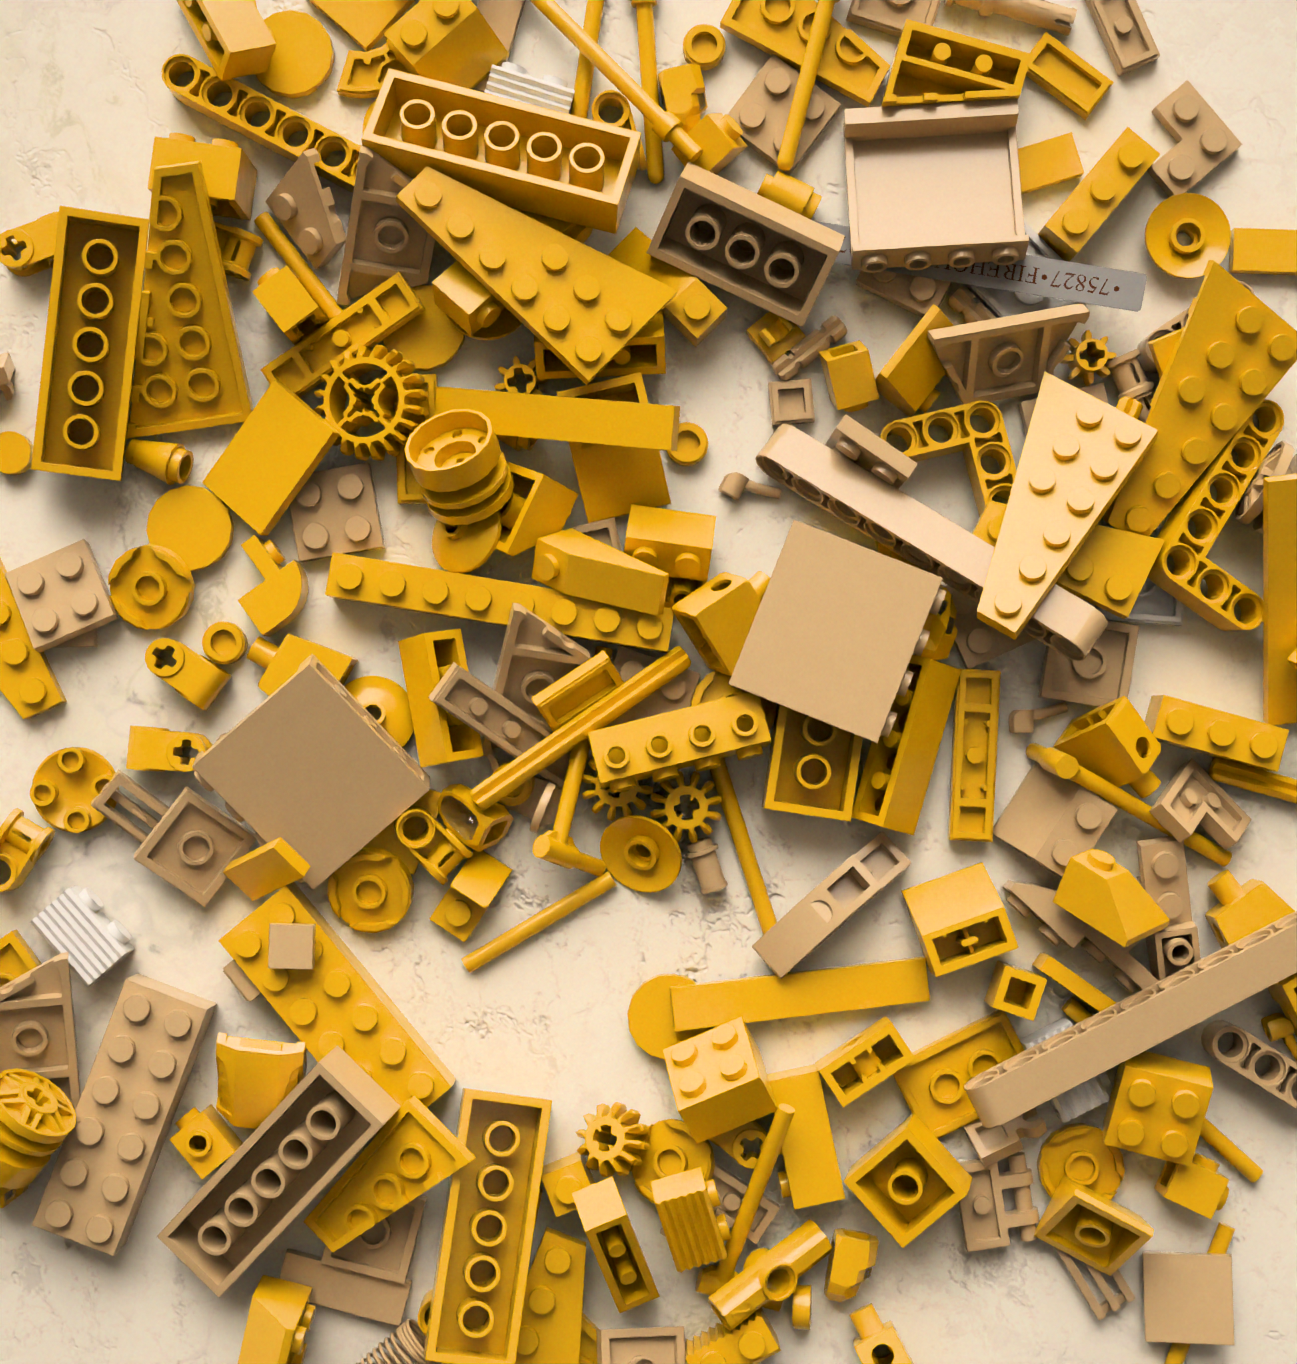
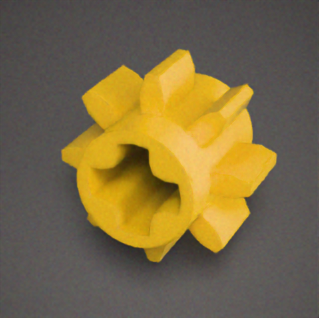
[1060,330,1116,386]
[494,356,548,395]

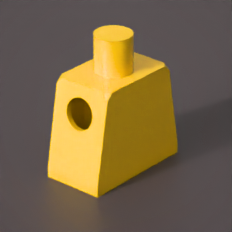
[671,571,770,676]
[247,634,358,696]
[1053,695,1161,798]
[1205,869,1295,949]
[849,1303,914,1364]

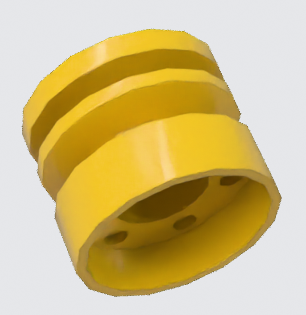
[404,408,515,525]
[0,1068,76,1189]

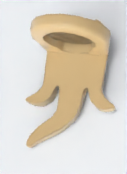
[487,754,562,833]

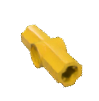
[708,1219,833,1331]

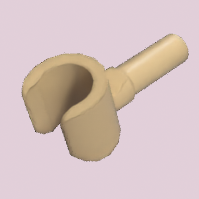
[718,472,781,501]
[1009,702,1068,733]

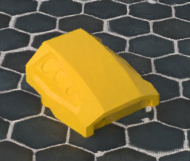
[216,1033,307,1129]

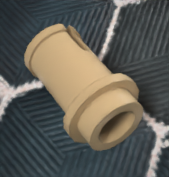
[685,837,728,894]

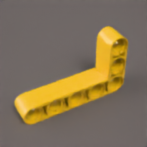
[1148,400,1284,631]
[879,401,1016,518]

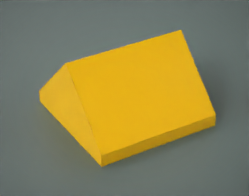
[1034,1175,1154,1276]

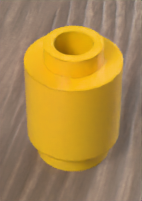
[757,170,822,219]

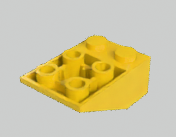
[557,372,671,523]

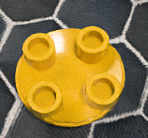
[30,747,119,833]

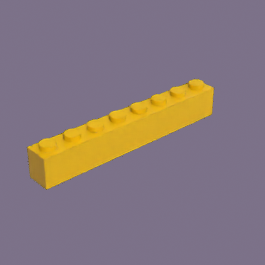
[325,552,674,653]

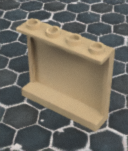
[843,98,1029,273]
[728,520,946,743]
[192,653,430,890]

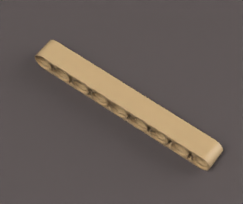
[755,424,1108,661]
[964,911,1297,1128]

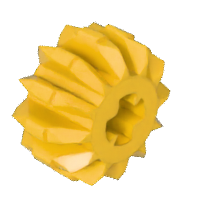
[582,759,653,821]
[650,771,722,843]
[575,1102,651,1177]

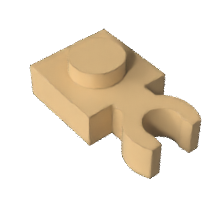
[964,1107,1047,1168]

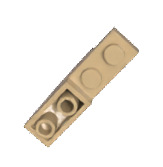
[752,831,911,979]
[1136,835,1201,981]
[1003,880,1159,993]

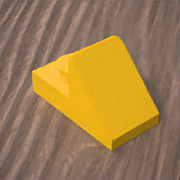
[429,850,513,942]

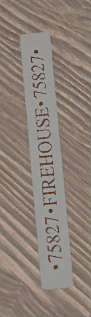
[815,221,1147,312]

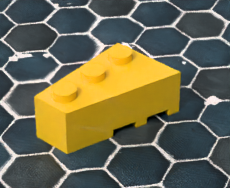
[880,19,1032,107]

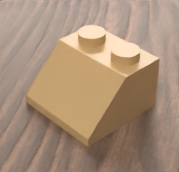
[993,762,1118,879]

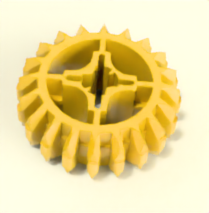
[313,344,430,461]

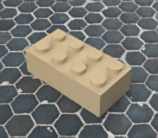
[646,162,845,327]

